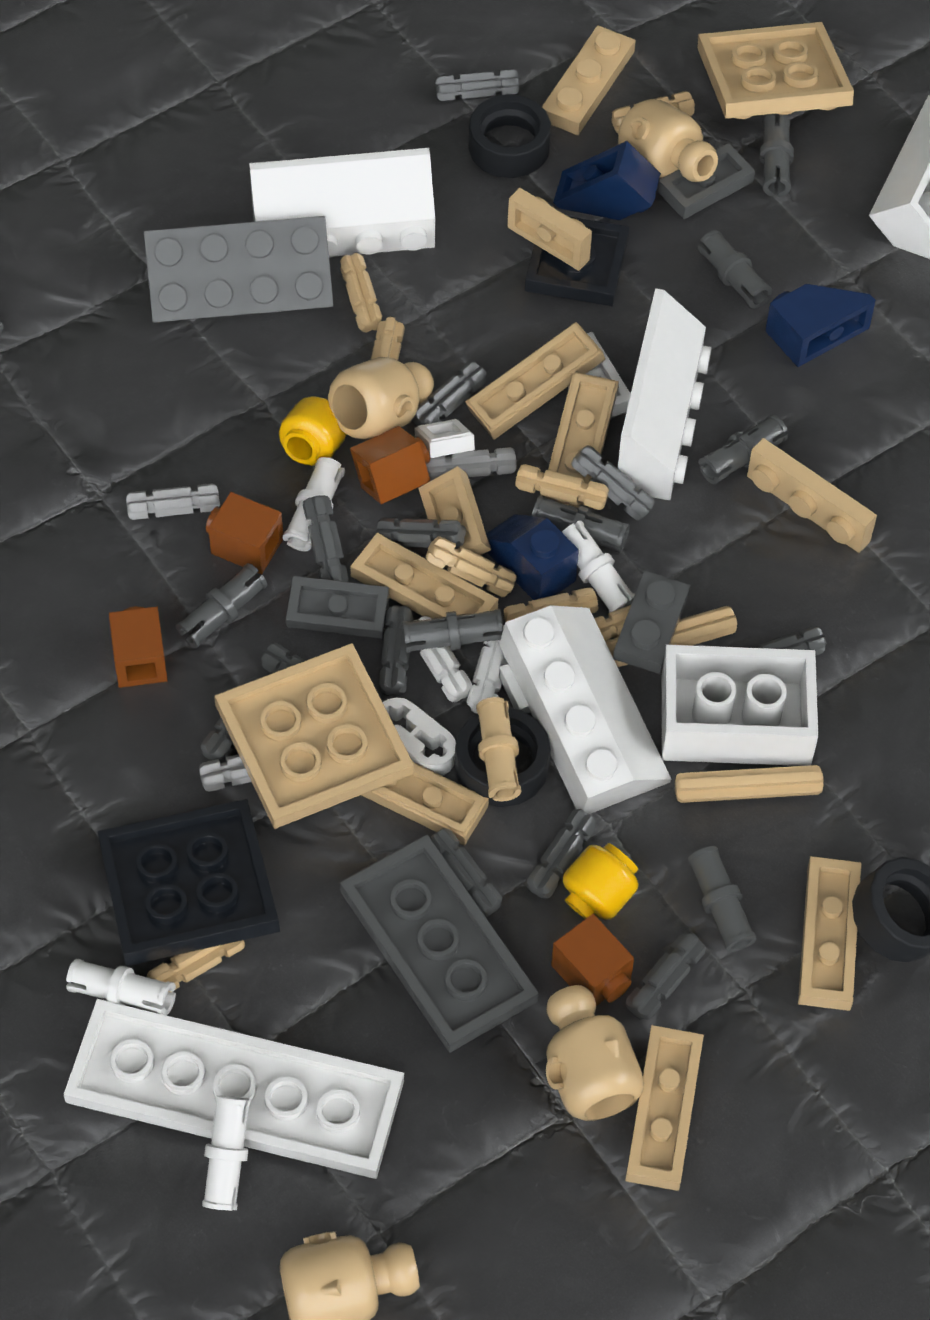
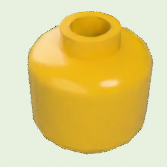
[279,396,347,466]
[563,843,638,920]

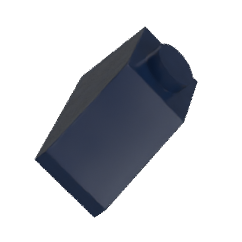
[553,141,661,220]
[765,284,876,367]
[486,514,579,600]

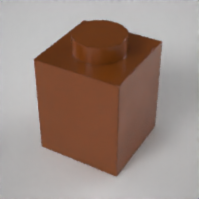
[350,426,430,504]
[206,492,283,575]
[109,606,168,688]
[551,914,634,1006]

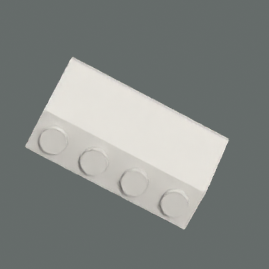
[869,95,930,259]
[249,148,435,258]
[618,288,712,501]
[499,605,672,814]

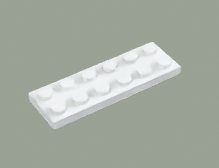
[64,999,404,1179]

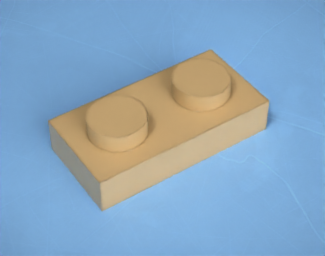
[508,188,592,271]
[419,466,491,569]

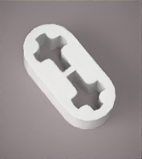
[383,697,456,776]

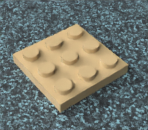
[698,22,854,119]
[215,643,414,829]

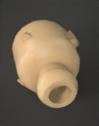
[618,99,718,182]
[328,357,434,440]
[546,985,644,1121]
[280,1231,420,1320]

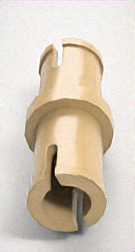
[476,697,521,801]

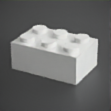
[661,645,818,766]

